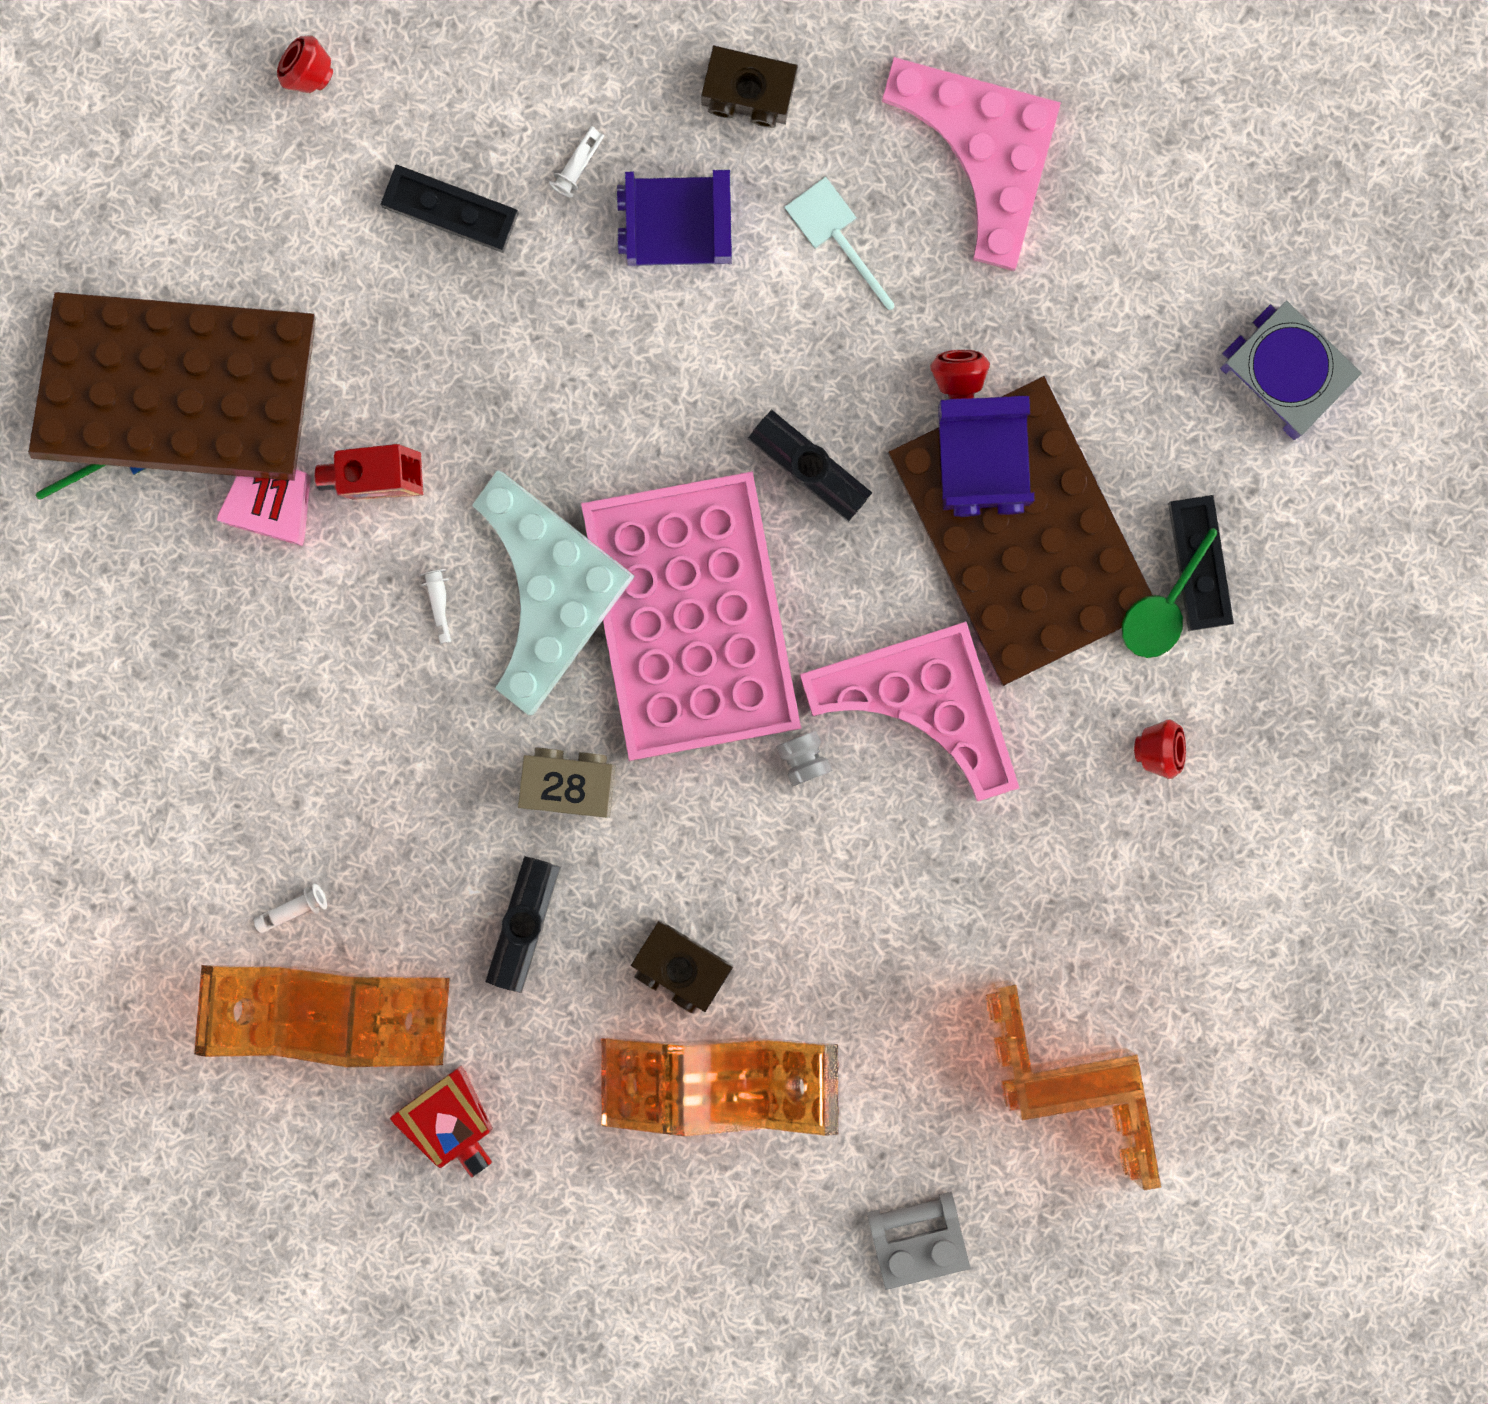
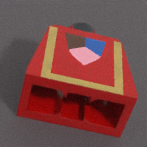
[315,444,423,500]
[390,1066,493,1178]

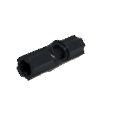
[748,409,872,522]
[485,856,561,993]

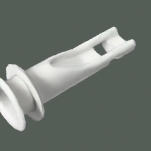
[549,126,604,198]
[419,569,451,644]
[254,884,327,933]

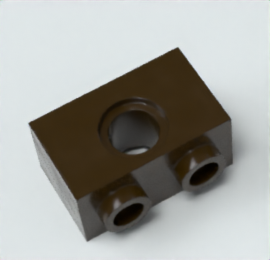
[701,45,798,128]
[630,919,733,1014]

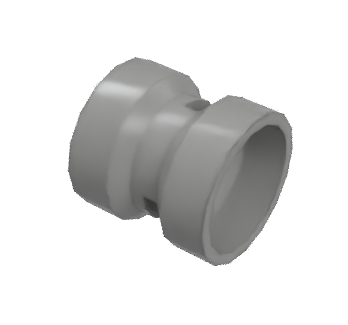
[776,731,832,787]

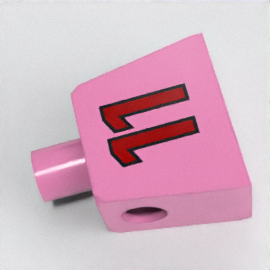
[217,470,311,546]

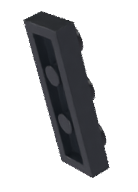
[380,164,519,253]
[1168,495,1234,632]

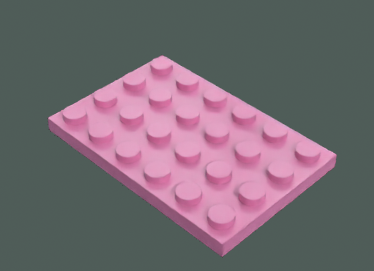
[581,471,801,761]

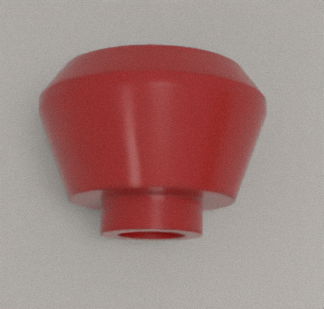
[277,35,333,93]
[930,350,990,399]
[1134,719,1186,779]

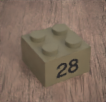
[518,747,616,818]

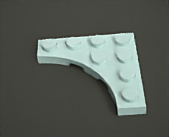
[472,471,635,715]

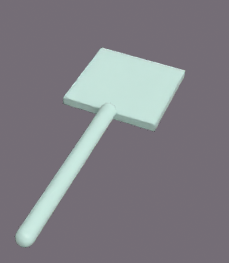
[784,177,894,310]

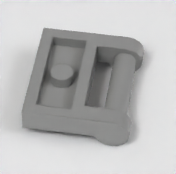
[867,1191,971,1290]

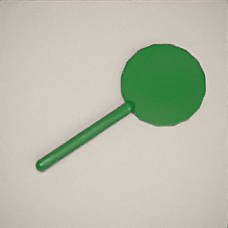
[1121,528,1217,658]

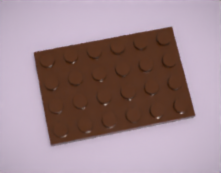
[28,292,316,481]
[888,376,1153,686]

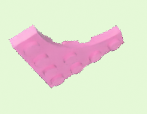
[882,57,1061,271]
[800,622,1019,801]

